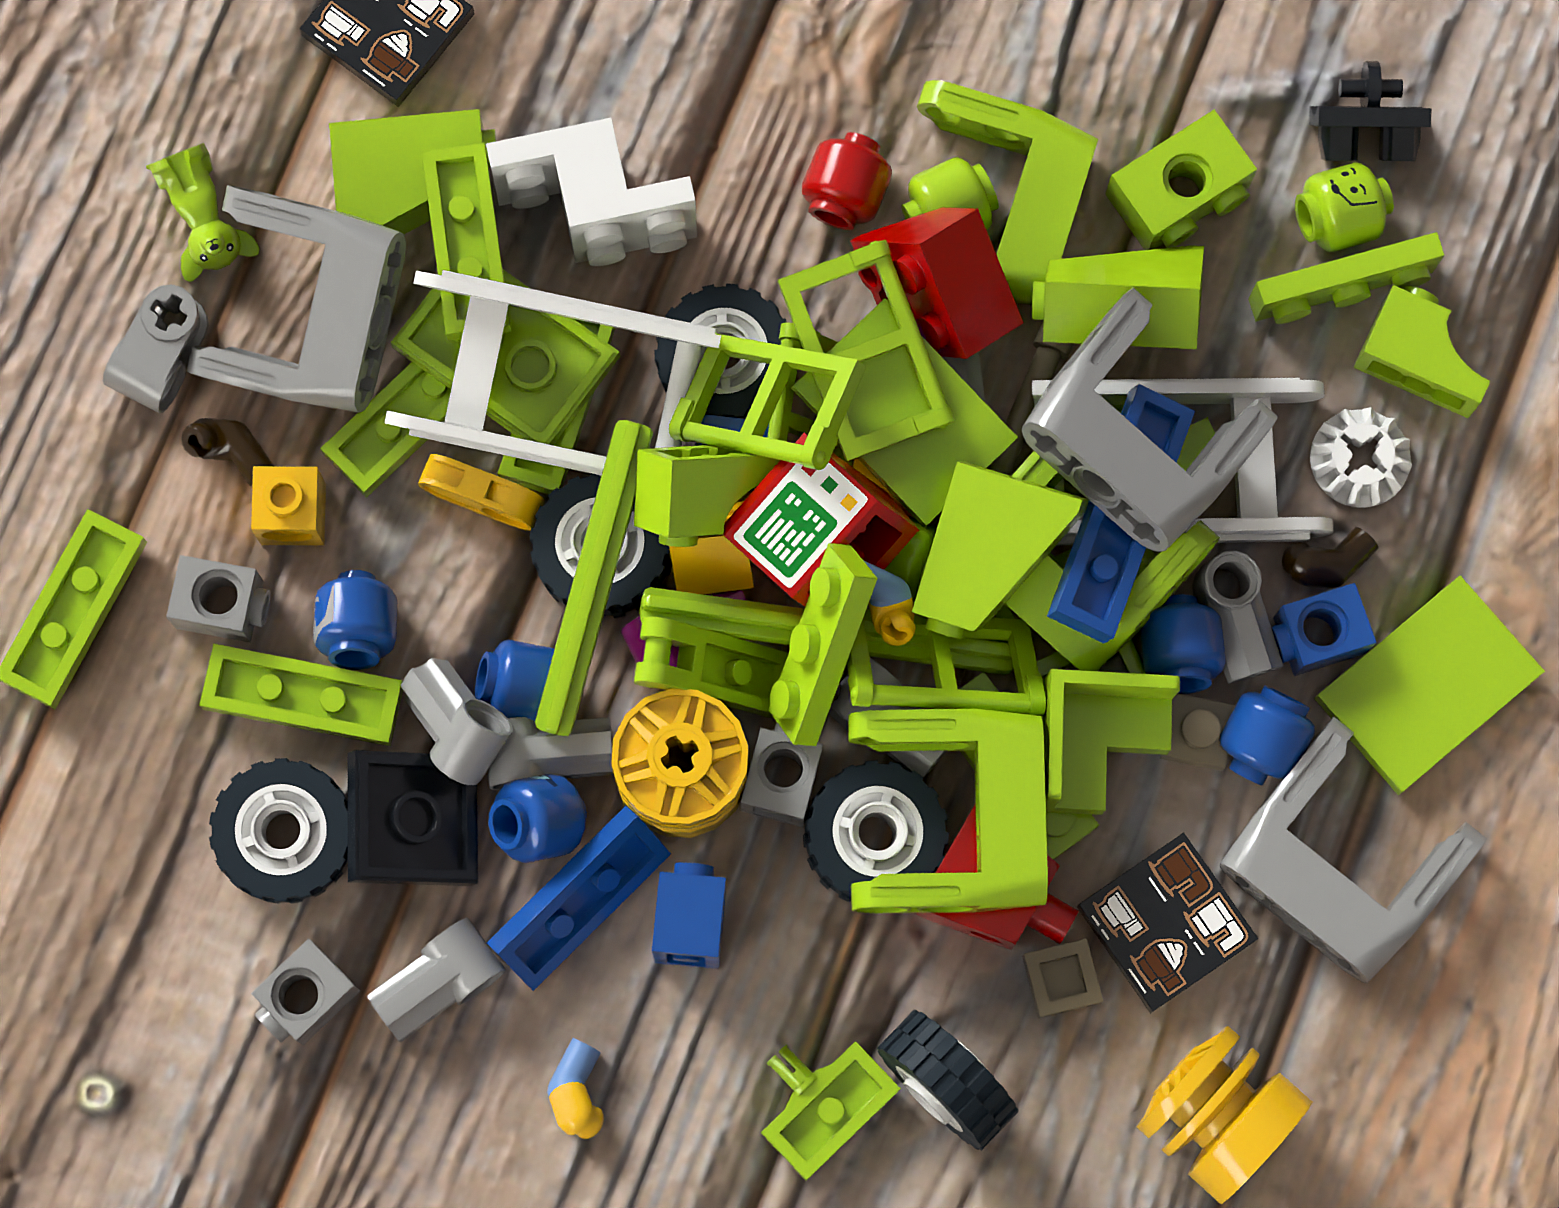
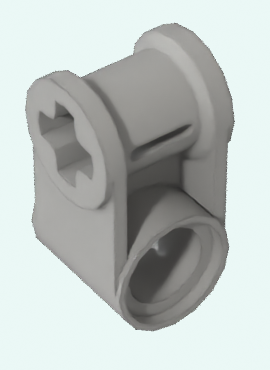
[103,284,209,413]

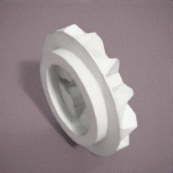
[1310,407,1412,508]

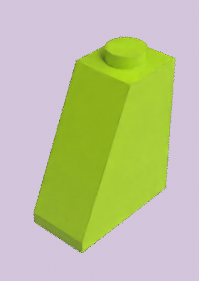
[329,109,497,235]
[1032,245,1204,349]
[912,462,1089,639]

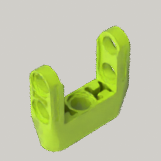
[917,80,1098,305]
[1005,451,1220,671]
[848,709,1048,914]

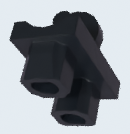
[1309,61,1432,161]

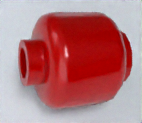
[802,132,892,230]

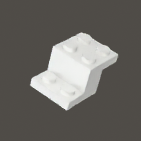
[486,118,697,266]

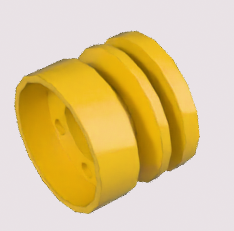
[611,688,748,838]
[1136,1026,1313,1204]

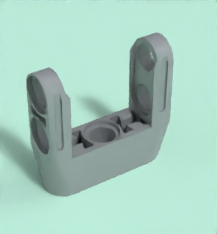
[186,185,406,413]
[1022,287,1278,552]
[1220,717,1487,983]

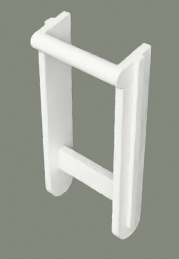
[385,270,721,475]
[1032,378,1333,545]

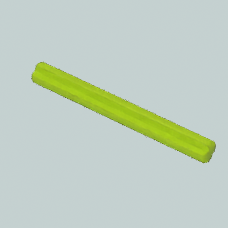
[535,420,653,736]

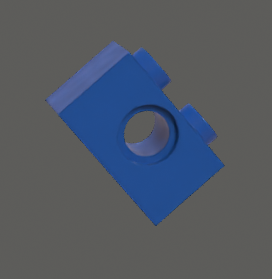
[652,862,726,969]

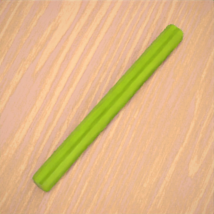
[639,587,1013,675]

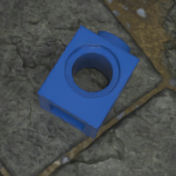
[1271,583,1377,677]

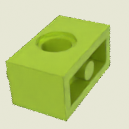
[1105,109,1257,250]

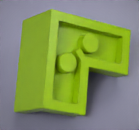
[1042,669,1180,815]

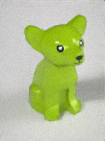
[146,143,259,282]

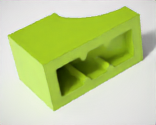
[1353,285,1490,418]
[634,445,780,547]

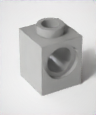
[166,555,270,643]
[741,723,823,827]
[251,939,360,1045]

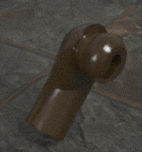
[181,418,275,486]
[1282,527,1379,589]

